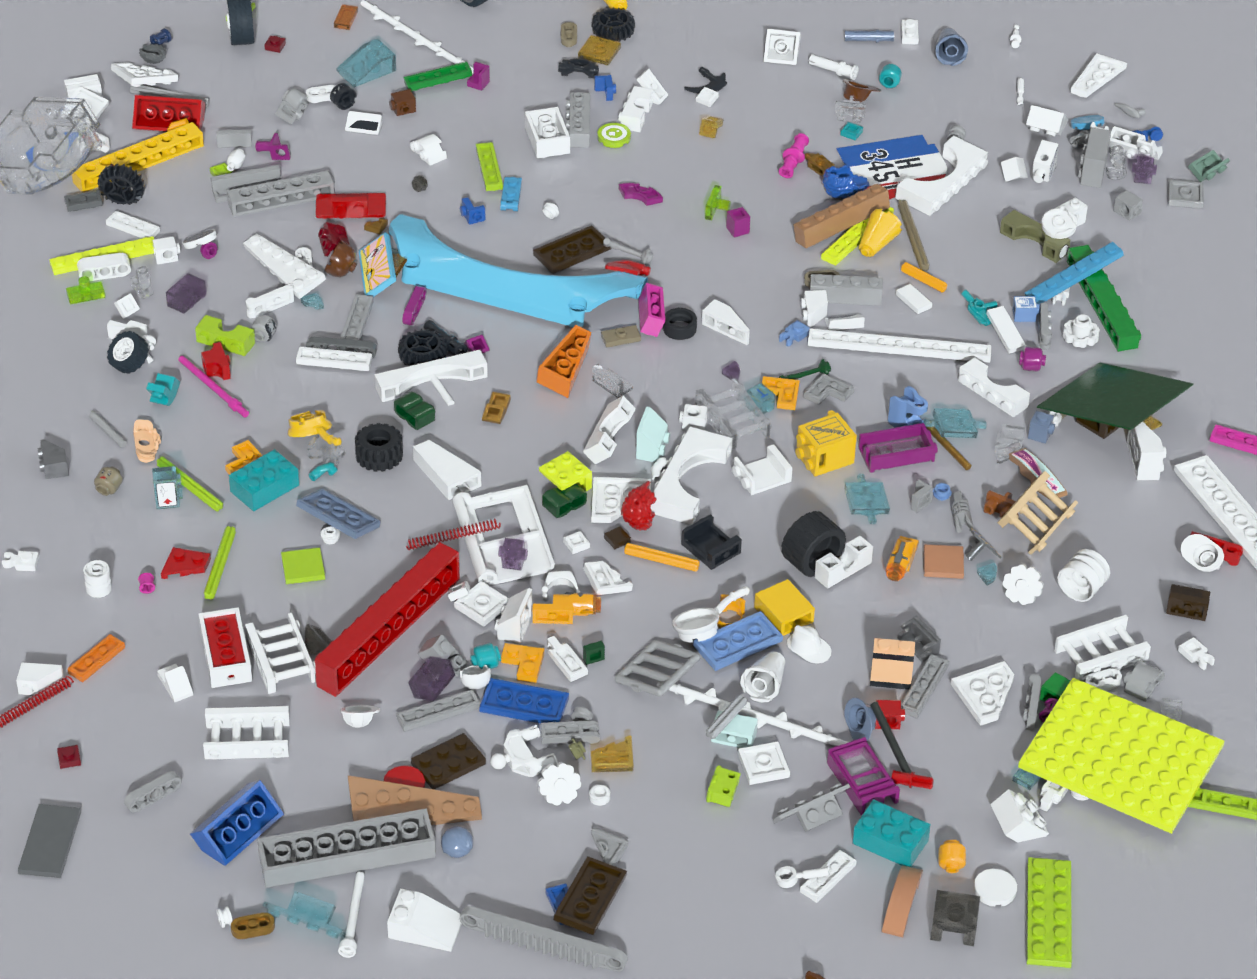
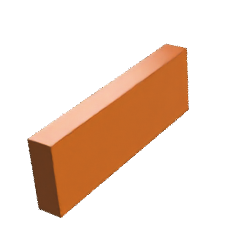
[67,634,125,683]

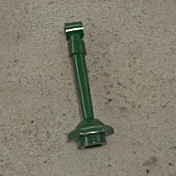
[779,359,831,380]

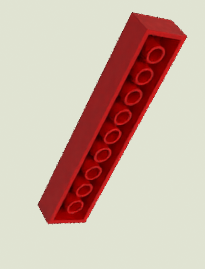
[315,542,460,697]

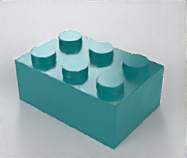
[229,449,299,512]
[853,799,931,867]

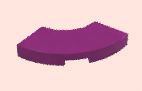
[619,183,663,206]

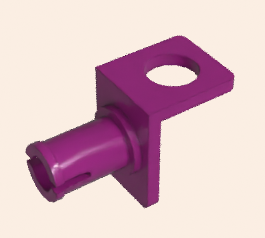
[255,133,291,160]

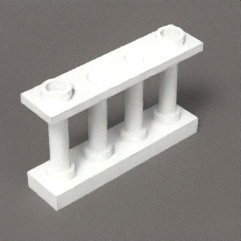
[245,613,316,694]
[1054,615,1151,682]
[203,706,290,759]

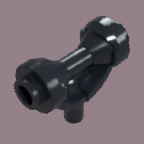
[558,56,599,79]

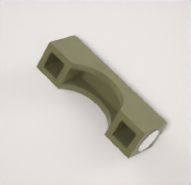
[1000,210,1071,263]

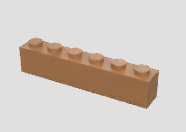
[793,184,890,248]

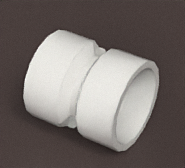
[83,560,112,598]

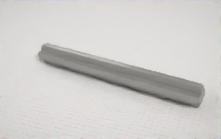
[130,85,209,108]

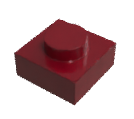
[264,36,286,53]
[57,745,81,769]

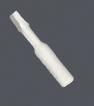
[1017,78,1024,105]

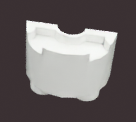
[410,134,447,165]

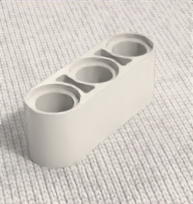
[77,253,131,281]

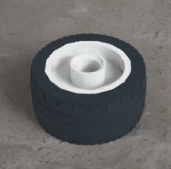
[227,0,254,45]

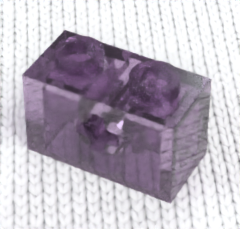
[166,273,207,314]
[408,657,455,701]

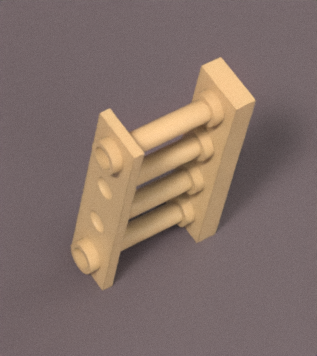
[997,471,1078,555]

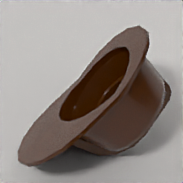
[843,79,881,103]

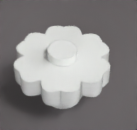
[1063,314,1100,348]
[1003,564,1044,605]
[537,762,581,805]

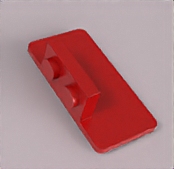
[316,193,386,219]

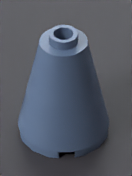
[935,28,968,66]

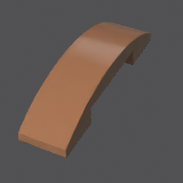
[882,865,923,937]

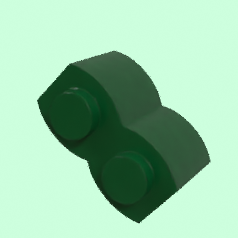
[394,391,436,430]
[542,483,587,518]

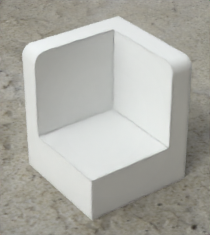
[1001,157,1028,182]

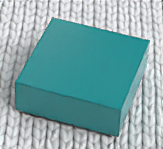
[840,122,863,141]

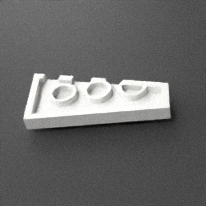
[1071,53,1127,98]

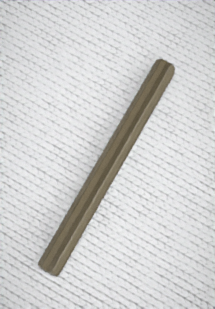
[898,200,930,271]

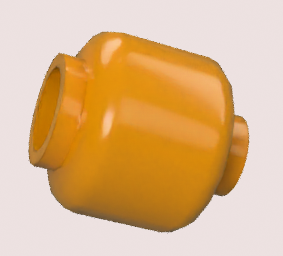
[938,840,966,873]

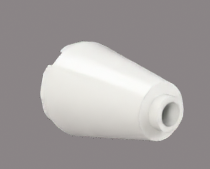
[740,651,785,703]

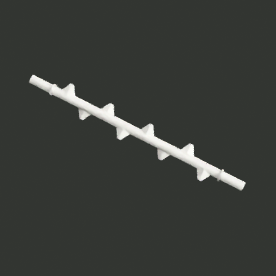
[360,0,473,75]
[657,681,849,746]

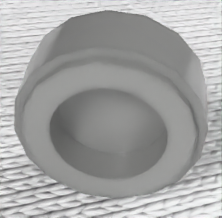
[571,707,593,721]

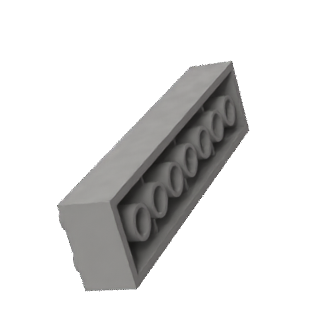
[257,808,436,888]

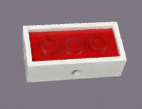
[199,607,252,688]

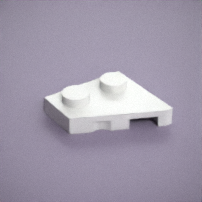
[583,561,633,595]

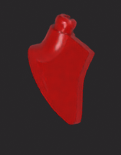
[605,260,651,276]

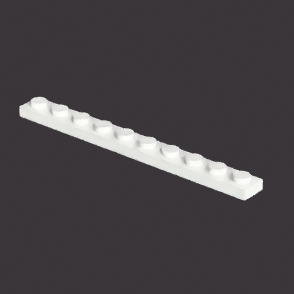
[808,329,991,363]

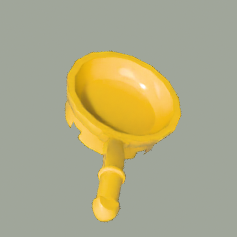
[288,410,342,446]

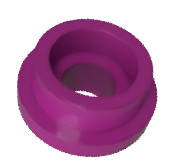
[200,242,218,259]

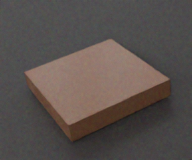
[924,544,964,579]

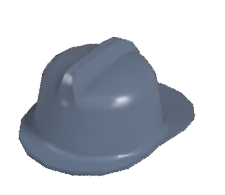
[844,698,876,741]

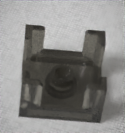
[930,890,980,946]

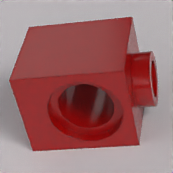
[875,700,905,730]

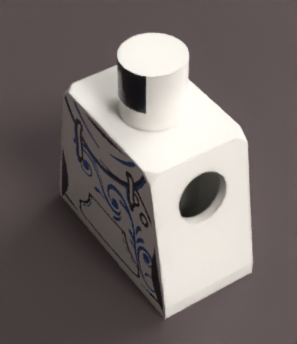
[1032,140,1059,183]

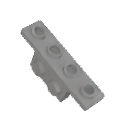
[773,783,851,832]

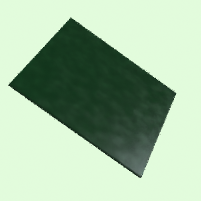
[1037,362,1194,430]

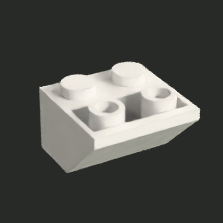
[990,789,1049,842]

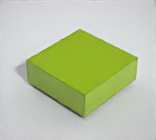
[209,163,232,176]

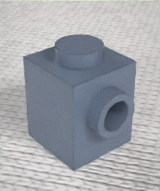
[1028,410,1055,444]

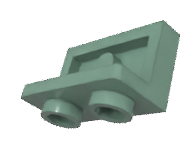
[1188,150,1230,182]

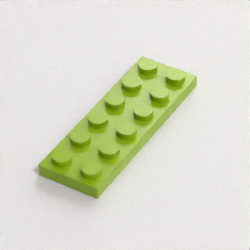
[1027,857,1072,968]

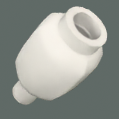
[227,149,245,171]

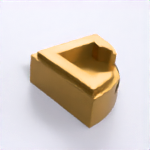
[364,219,388,235]

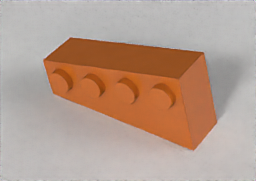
[537,325,592,398]

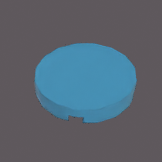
[1070,115,1105,130]

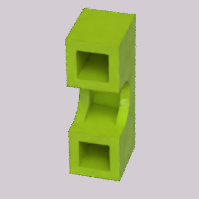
[195,315,255,356]

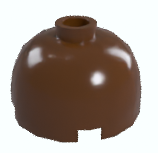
[324,241,357,277]

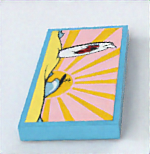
[359,232,396,297]

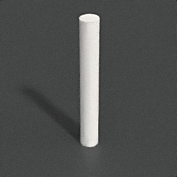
[430,374,454,406]

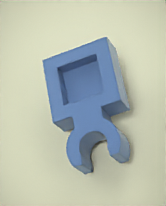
[779,320,811,347]

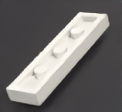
[296,347,372,371]

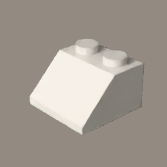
[764,29,801,65]
[1026,105,1068,137]
[495,588,532,644]

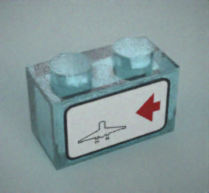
[152,466,183,510]

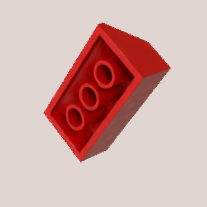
[132,95,206,132]

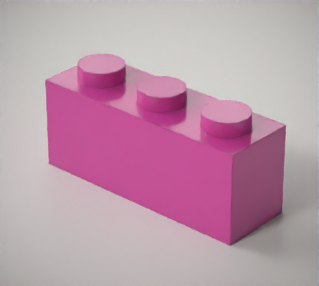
[638,283,665,337]

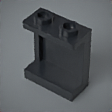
[681,514,742,570]

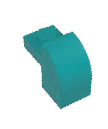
[146,373,180,406]

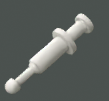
[1010,24,1021,48]

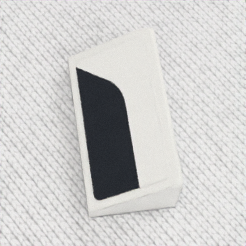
[345,111,382,135]
[825,314,865,331]

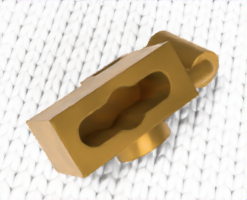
[805,153,835,177]

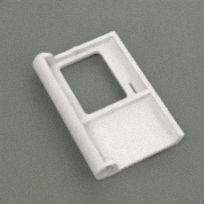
[453,485,555,586]

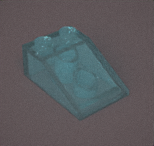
[336,39,396,87]

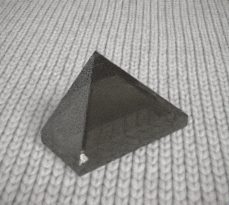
[304,624,331,655]

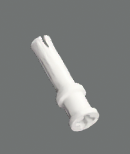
[809,54,859,80]

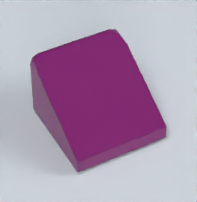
[464,334,490,354]

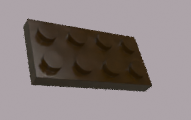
[533,225,612,274]
[553,856,627,935]

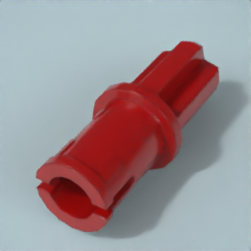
[891,770,934,789]

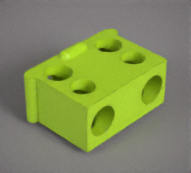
[706,765,741,807]

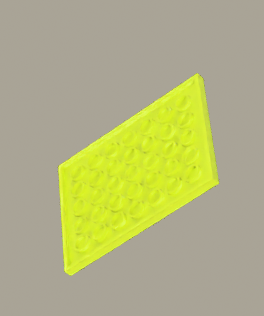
[1018,678,1225,834]

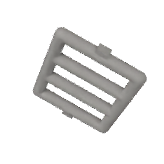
[615,640,700,697]

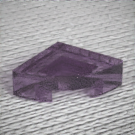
[722,361,740,382]

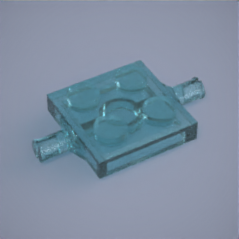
[923,408,987,438]
[844,474,890,524]

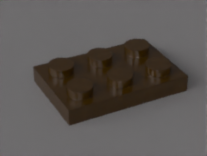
[411,733,486,790]

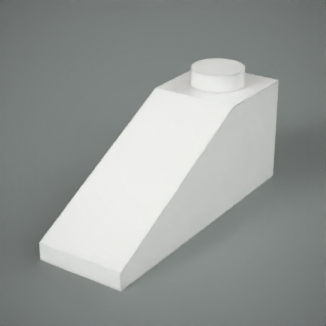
[702,299,750,345]

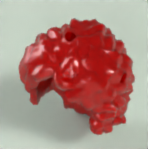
[621,481,657,531]

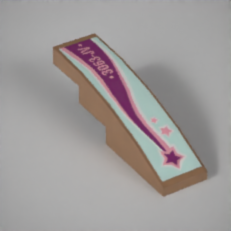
[1009,448,1068,500]

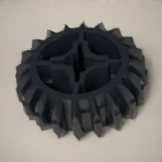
[591,8,635,43]
[97,163,145,205]
[398,328,447,366]

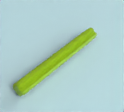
[156,456,223,512]
[204,526,236,600]

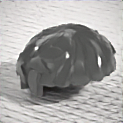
[139,44,166,64]

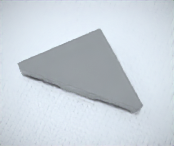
[591,828,628,867]

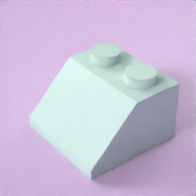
[636,406,670,462]

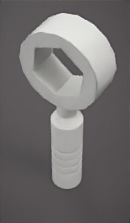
[775,866,830,888]

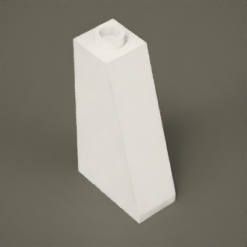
[413,440,481,500]

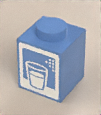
[1012,296,1040,322]

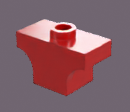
[201,342,231,381]

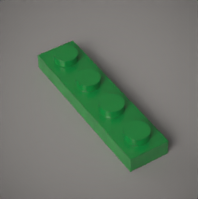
[404,62,472,91]

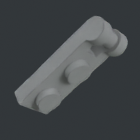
[1039,303,1052,350]
[1023,674,1042,730]
[541,721,600,744]

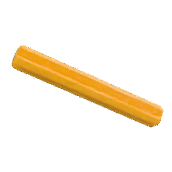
[624,543,700,572]

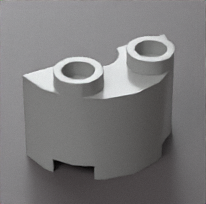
[1123,660,1165,702]

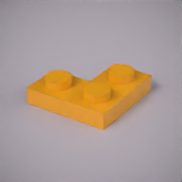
[761,376,800,410]
[225,440,263,475]
[501,643,545,683]

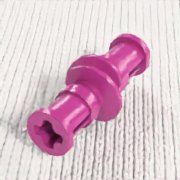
[779,133,809,178]

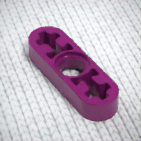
[402,286,427,326]

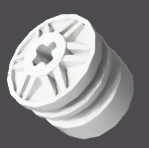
[1057,549,1110,602]

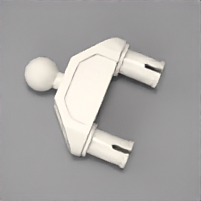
[490,725,558,777]

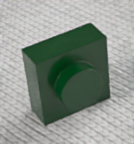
[583,640,605,665]

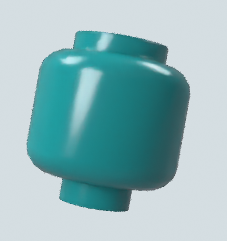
[879,64,902,89]
[470,643,501,670]

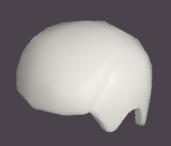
[460,665,491,689]

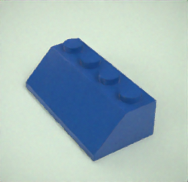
[190,780,284,866]

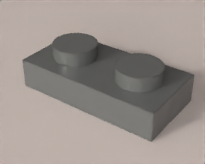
[64,190,103,212]

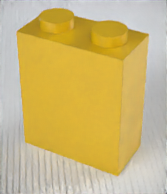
[754,579,815,636]

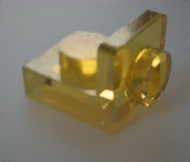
[699,116,724,138]

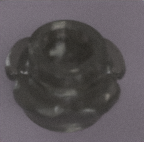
[412,175,428,192]

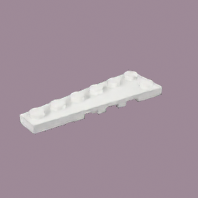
[243,233,326,299]

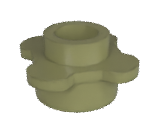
[568,738,586,760]

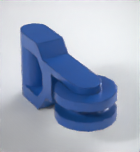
[1132,127,1163,141]

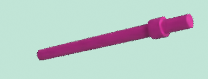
[178,355,249,418]

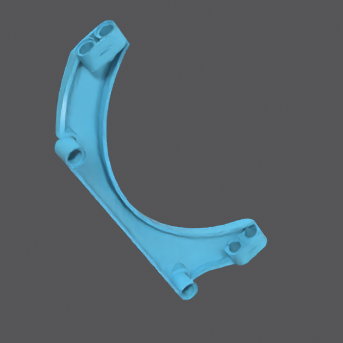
[389,214,648,328]

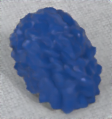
[823,165,869,199]

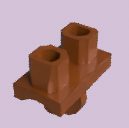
[984,490,1019,518]

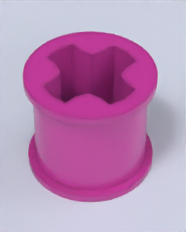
[138,573,155,594]

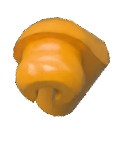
[167,118,189,132]

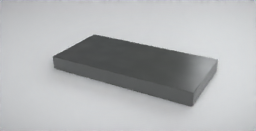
[18,804,81,878]

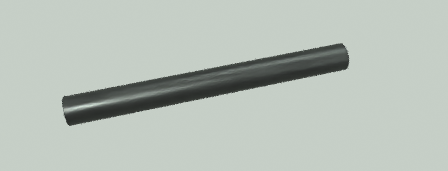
[870,702,912,773]

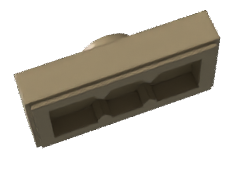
[601,325,641,348]

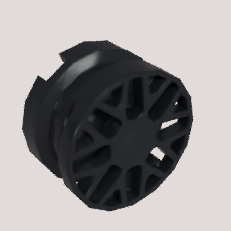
[330,83,357,110]

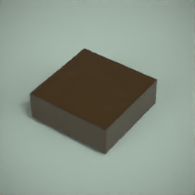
[604,526,631,550]

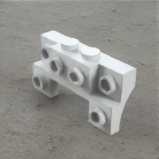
[1090,122,1163,160]

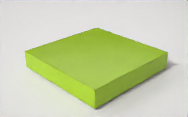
[281,547,325,584]

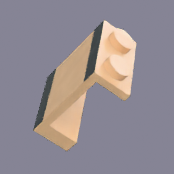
[870,638,915,690]

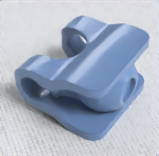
[888,386,928,428]

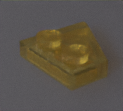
[591,736,634,772]

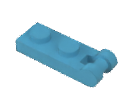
[500,177,522,211]

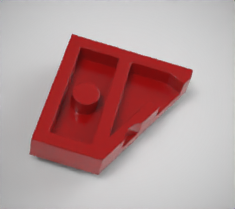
[161,547,211,579]

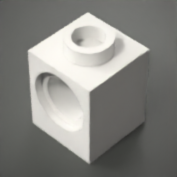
[152,236,180,264]
[679,404,708,431]

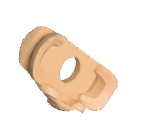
[133,420,161,463]

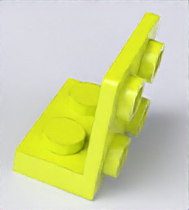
[539,451,592,491]

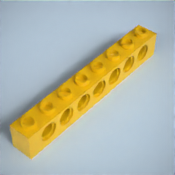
[71,122,204,193]

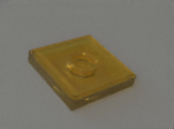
[578,35,621,65]

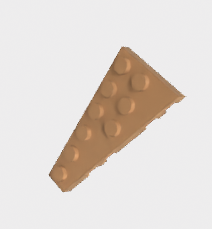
[348,775,482,825]

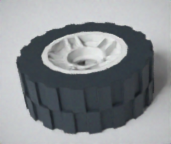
[107,331,149,374]

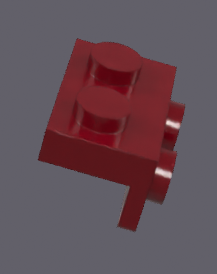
[318,222,350,257]

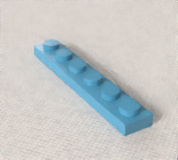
[1025,242,1124,305]

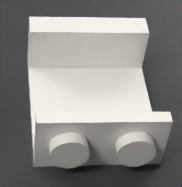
[732,444,792,495]

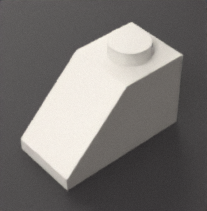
[16,662,64,695]

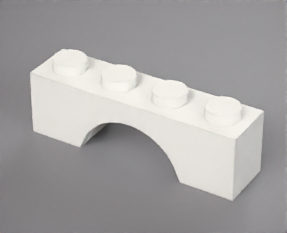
[958,357,1030,417]
[583,396,636,464]

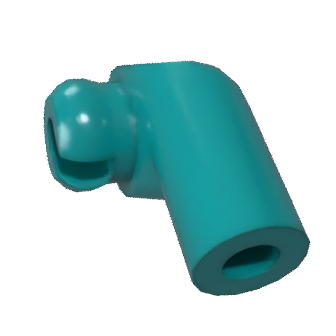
[308,462,338,481]

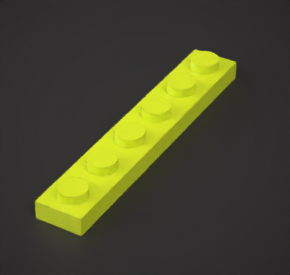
[49,236,154,275]

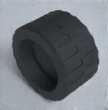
[781,511,846,577]

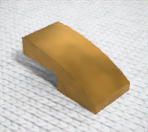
[482,392,511,424]

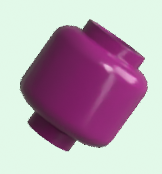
[1019,347,1046,371]

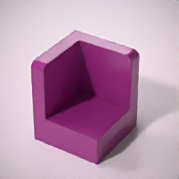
[467,62,490,91]
[726,207,750,238]

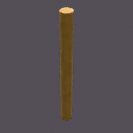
[924,420,972,470]

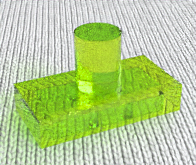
[705,185,731,221]
[66,276,105,305]

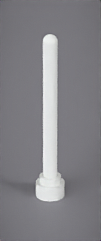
[338,871,364,957]

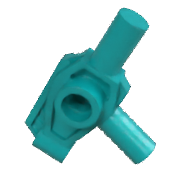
[961,290,998,326]

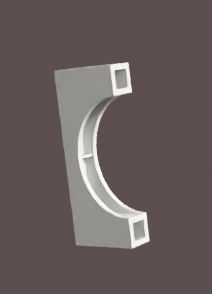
[895,136,988,216]
[650,427,733,525]

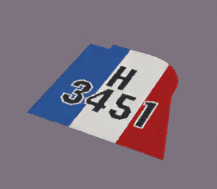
[836,135,947,200]

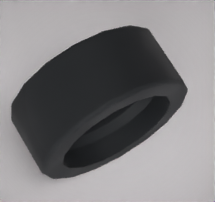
[663,307,697,340]

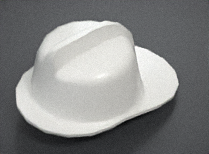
[1181,534,1224,572]
[787,625,831,664]

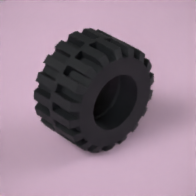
[355,423,403,472]

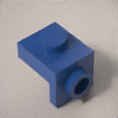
[594,75,616,101]
[460,197,486,225]

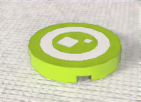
[597,123,631,148]

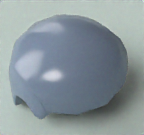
[441,826,473,858]

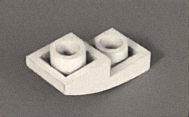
[107,320,148,339]

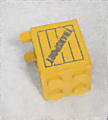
[795,410,857,477]

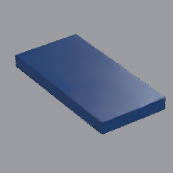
[479,678,569,724]

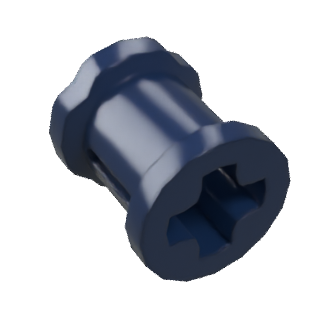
[150,28,172,45]

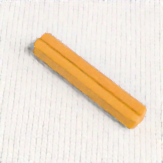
[901,262,947,293]

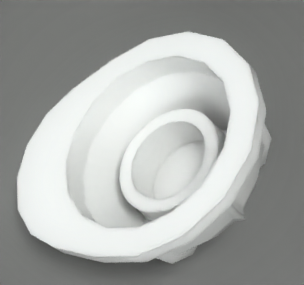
[340,705,380,728]

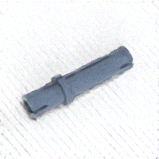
[845,29,894,43]

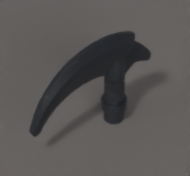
[684,67,727,94]

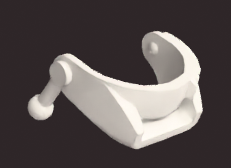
[541,571,580,600]

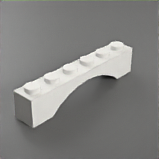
[374,350,488,402]

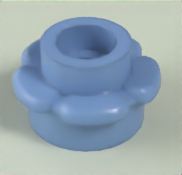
[933,483,952,501]

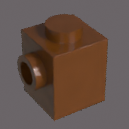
[389,89,416,116]

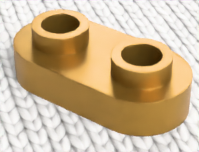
[231,912,275,939]

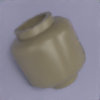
[94,467,123,496]

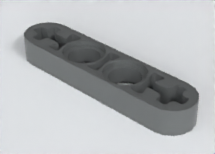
[306,336,377,359]

